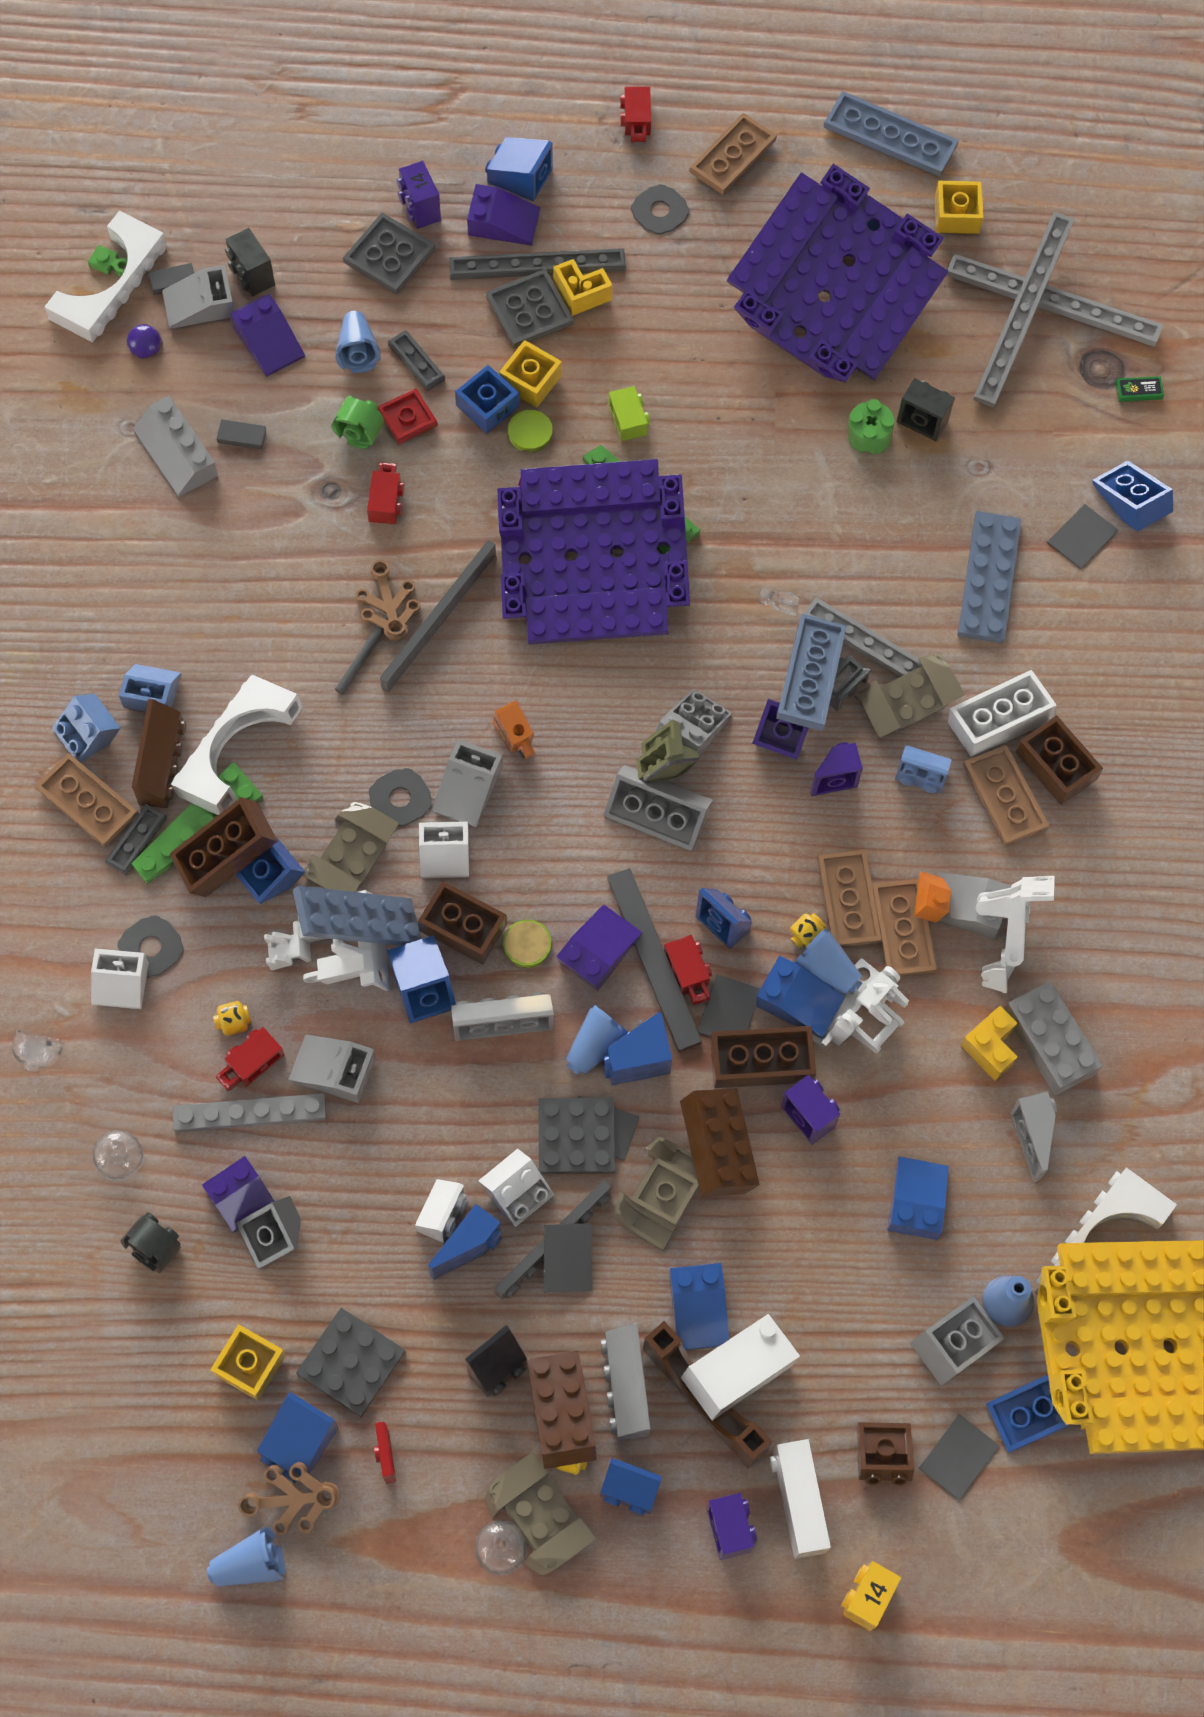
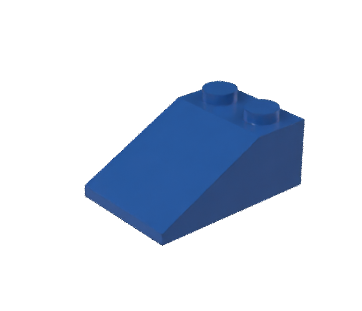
[1092,461,1174,532]
[695,888,752,949]
[756,955,845,1039]
[887,1156,948,1240]
[428,1204,502,1279]
[669,1263,729,1351]
[986,1374,1073,1453]

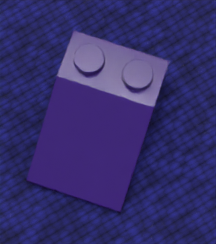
[467,184,540,246]
[230,294,305,377]
[556,904,643,991]

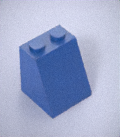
[485,137,553,201]
[387,935,456,1023]
[603,1012,672,1085]
[257,1392,339,1483]

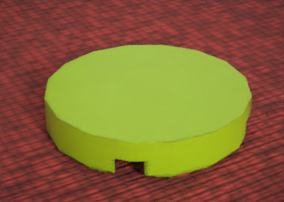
[508,410,552,452]

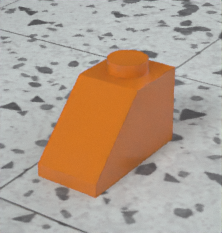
[914,871,951,923]

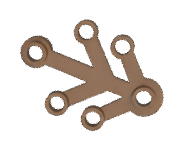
[356,560,420,641]
[238,1462,340,1536]

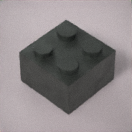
[225,228,275,297]
[896,378,955,441]

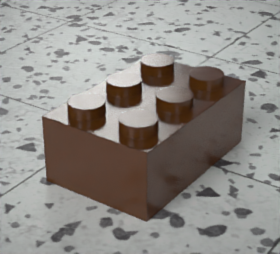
[1016,715,1103,805]
[418,881,507,965]

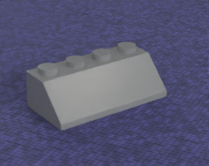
[133,396,218,497]
[603,765,713,851]
[451,992,554,1041]
[601,1323,650,1441]

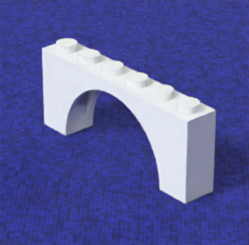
[44,210,167,343]
[171,675,303,815]
[1035,1167,1177,1293]

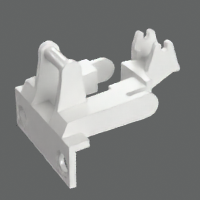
[976,876,1055,993]
[264,890,390,991]
[812,958,909,1053]

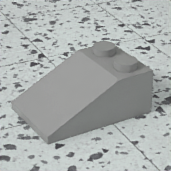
[938,872,1012,939]
[1010,1092,1057,1183]
[910,1296,1005,1386]

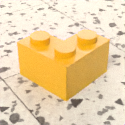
[553,259,613,316]
[961,1006,1018,1081]

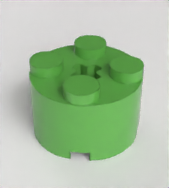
[331,396,385,449]
[848,399,895,454]

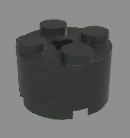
[120,1212,181,1273]

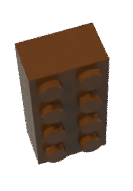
[170,797,278,897]
[710,1026,816,1088]
[680,1088,760,1198]
[527,1350,597,1469]

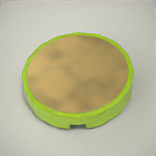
[503,920,552,968]

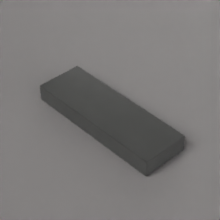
[388,330,445,391]
[105,804,167,876]

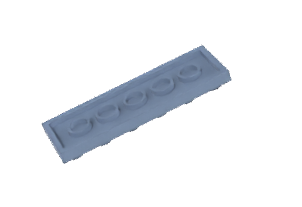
[824,91,959,177]
[957,511,1021,644]
[776,614,847,731]
[293,886,421,945]

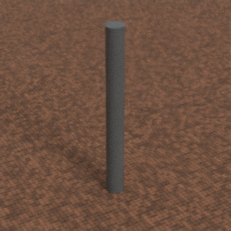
[335,615,388,694]

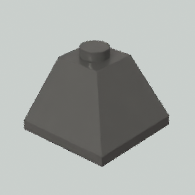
[236,1196,301,1269]

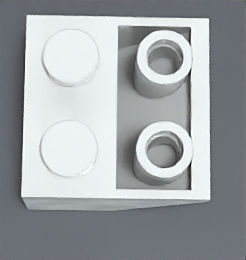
[419,822,469,879]
[91,949,149,1009]
[479,1149,554,1227]
[415,1179,468,1243]

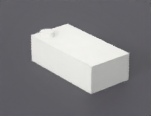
[948,670,1057,758]
[681,1314,800,1421]
[770,1439,831,1559]

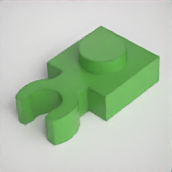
[88,245,128,277]

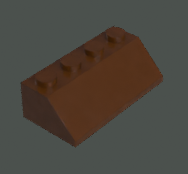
[132,699,186,808]

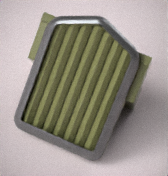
[636,719,700,782]

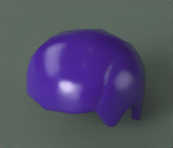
[127,324,163,358]

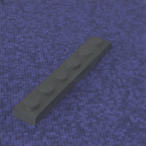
[495,1180,611,1300]

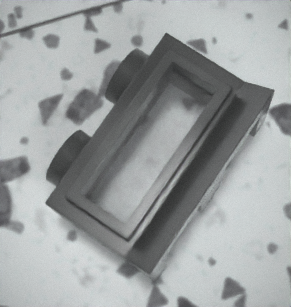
[829,655,871,711]

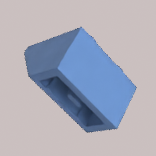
[119,664,181,712]
[52,694,121,763]
[895,745,952,793]

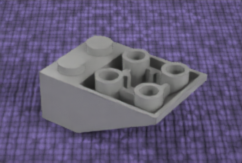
[162,265,234,329]
[655,689,732,757]
[432,739,503,828]
[288,1034,376,1103]

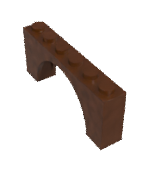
[643,1321,772,1469]

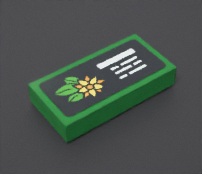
[1115,376,1164,402]

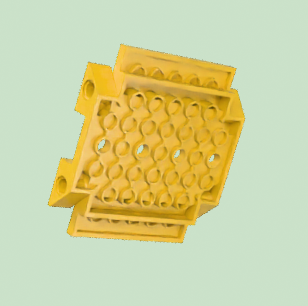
[1037,1240,1204,1454]

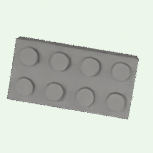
[1005,981,1103,1096]

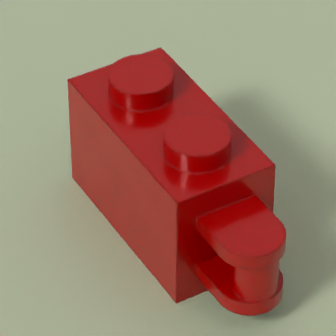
[620,86,651,143]
[367,462,405,524]
[664,934,712,1006]
[216,1027,285,1091]

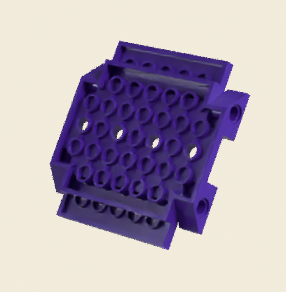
[726,163,949,383]
[497,459,690,645]

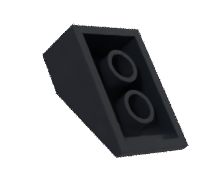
[465,1325,527,1397]

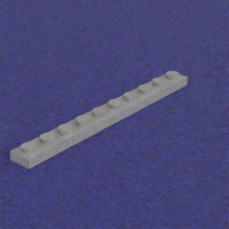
[973,212,1075,408]
[946,254,1163,347]

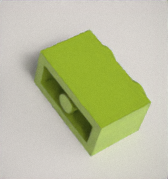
[608,386,650,442]

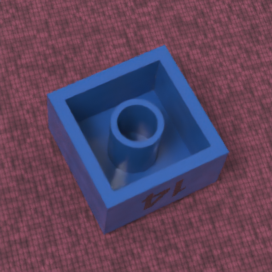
[455,365,519,434]

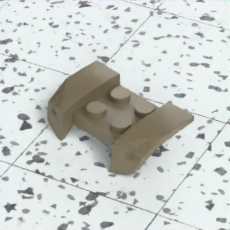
[860,653,965,739]
[303,802,399,892]
[615,1136,699,1251]
[485,1452,596,1575]

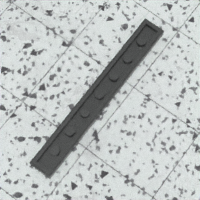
[449,248,626,280]
[380,540,496,692]
[607,868,702,1052]

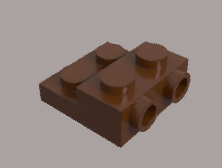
[857,1422,914,1486]

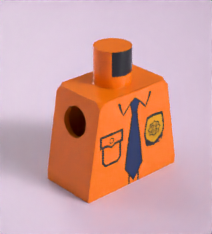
[493,700,535,760]

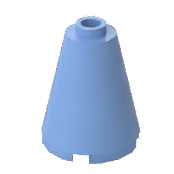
[335,311,381,373]
[795,928,863,994]
[566,1005,629,1075]
[982,1275,1034,1327]
[207,1526,286,1587]

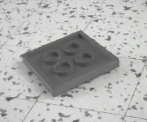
[343,213,435,294]
[486,269,574,349]
[539,1098,615,1174]
[296,1308,406,1417]

